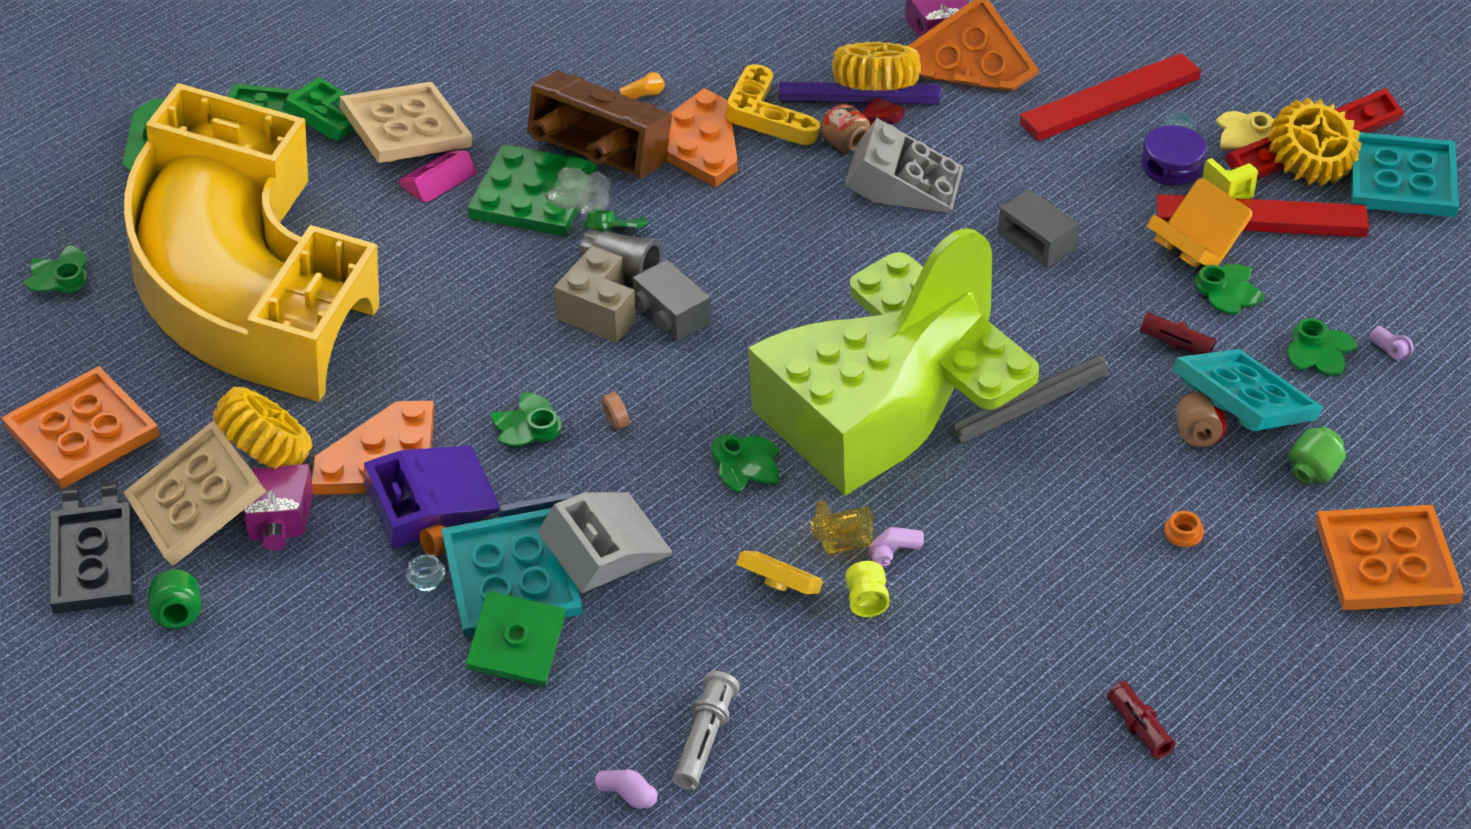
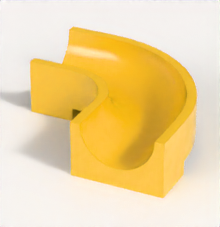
[124,83,379,402]

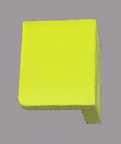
[1203,158,1258,199]

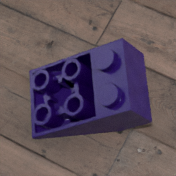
[364,445,500,549]

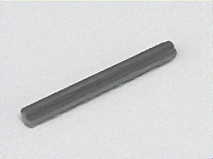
[952,355,1109,443]

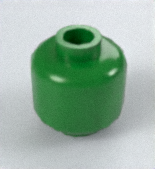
[148,570,201,629]

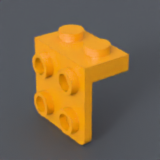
[1146,178,1252,268]

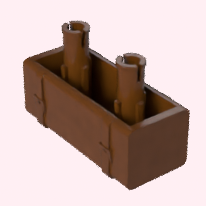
[527,70,672,178]

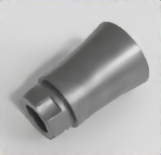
[579,230,663,281]

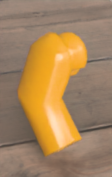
[619,72,665,99]

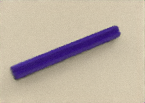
[779,81,942,104]

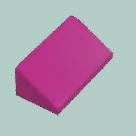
[399,151,477,203]

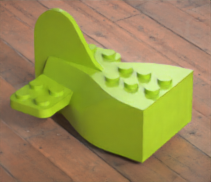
[748,228,1039,496]

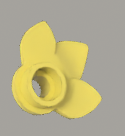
[1216,111,1274,150]

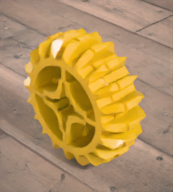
[832,41,921,91]
[1268,97,1362,186]
[213,387,313,469]

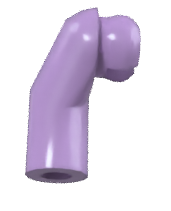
[1369,326,1414,360]
[868,527,924,567]
[595,770,658,809]

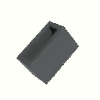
[998,189,1080,268]
[633,260,711,342]

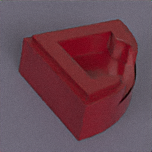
[861,97,905,126]

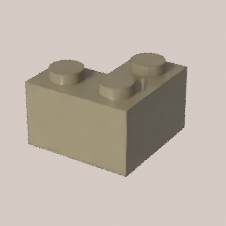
[554,245,636,343]

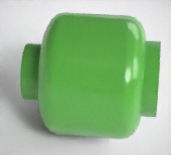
[1288,427,1346,484]

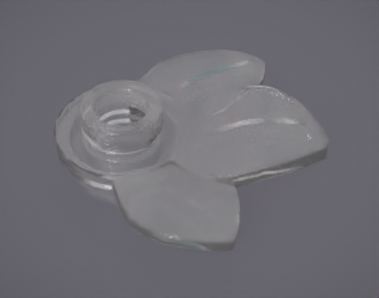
[545,168,610,216]

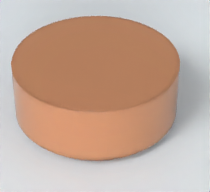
[601,391,630,431]

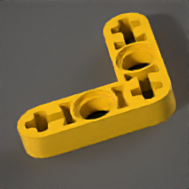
[725,64,820,145]

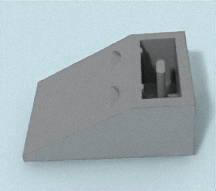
[844,118,964,213]
[538,492,673,593]

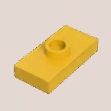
[736,550,824,594]

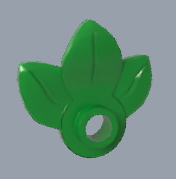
[583,210,648,232]
[23,245,88,293]
[1194,264,1265,315]
[1287,318,1358,376]
[491,391,562,447]
[711,434,780,493]

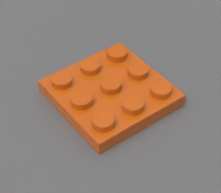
[1,366,160,490]
[1315,505,1464,611]

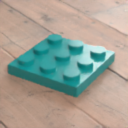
[1351,132,1459,217]
[1172,349,1324,431]
[441,508,582,637]

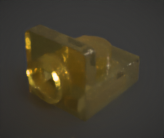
[811,500,874,554]

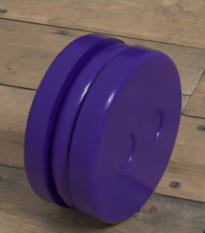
[1141,125,1207,185]

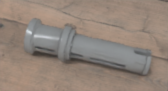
[672,671,740,790]

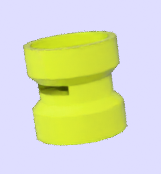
[845,561,890,617]

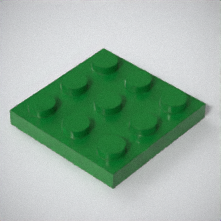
[467,144,599,237]

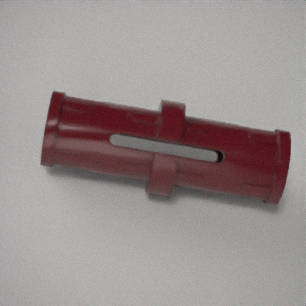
[1140,312,1217,355]
[1107,681,1176,759]

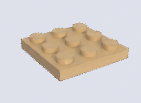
[339,82,473,163]
[123,420,266,566]

